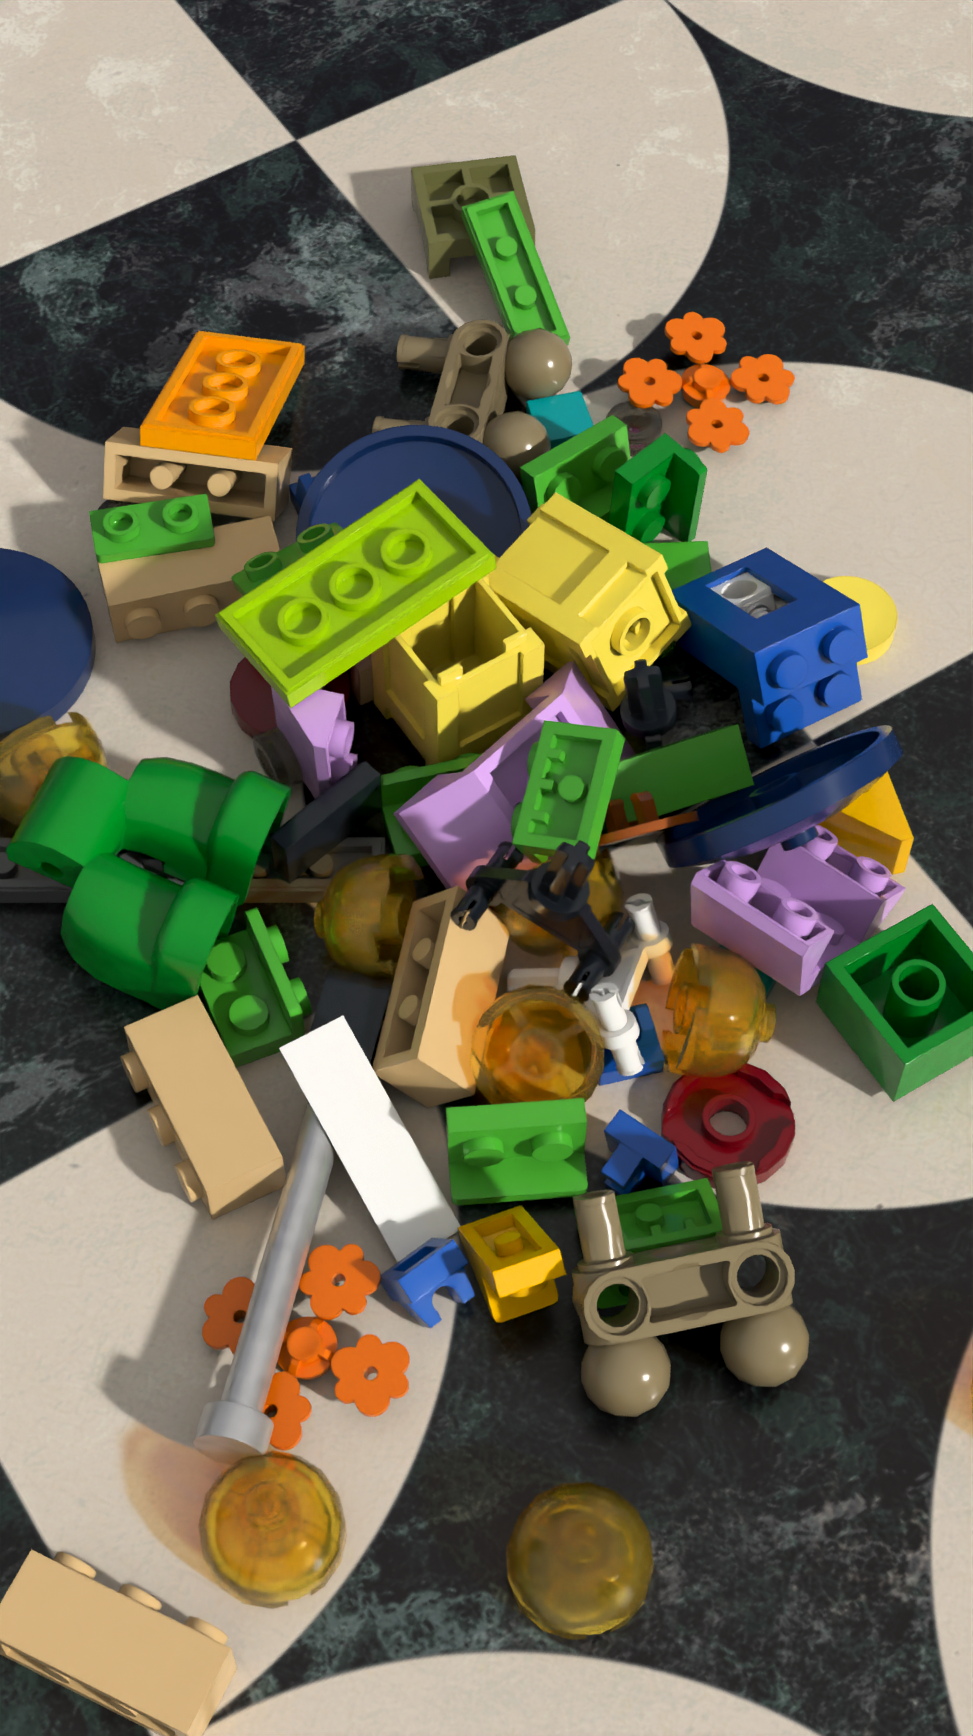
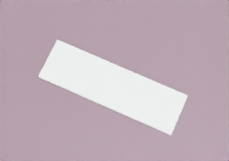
[279,1016,460,1263]

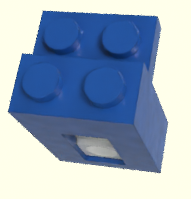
[672,547,868,749]

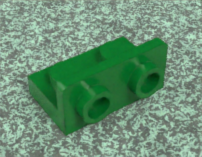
[608,433,708,543]

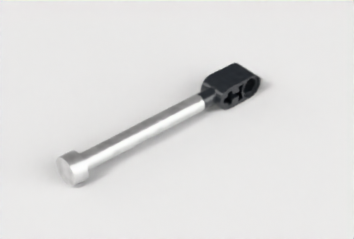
[193,967,394,1467]

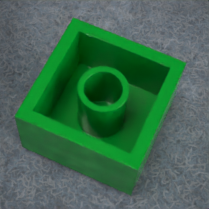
[816,904,973,1102]

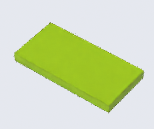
[215,479,497,708]

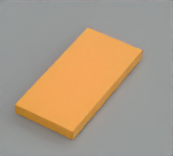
[140,331,305,461]

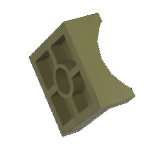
[411,155,535,279]

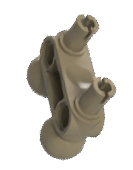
[372,319,572,483]
[572,1161,809,1417]

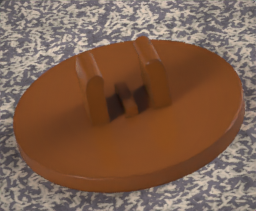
[598,791,699,848]

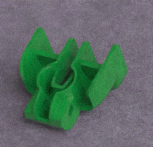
[6,756,292,1010]

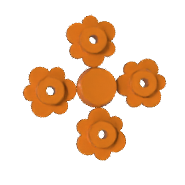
[617,312,795,453]
[202,1244,410,1451]

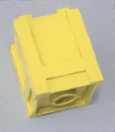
[487,492,692,712]
[371,575,545,765]

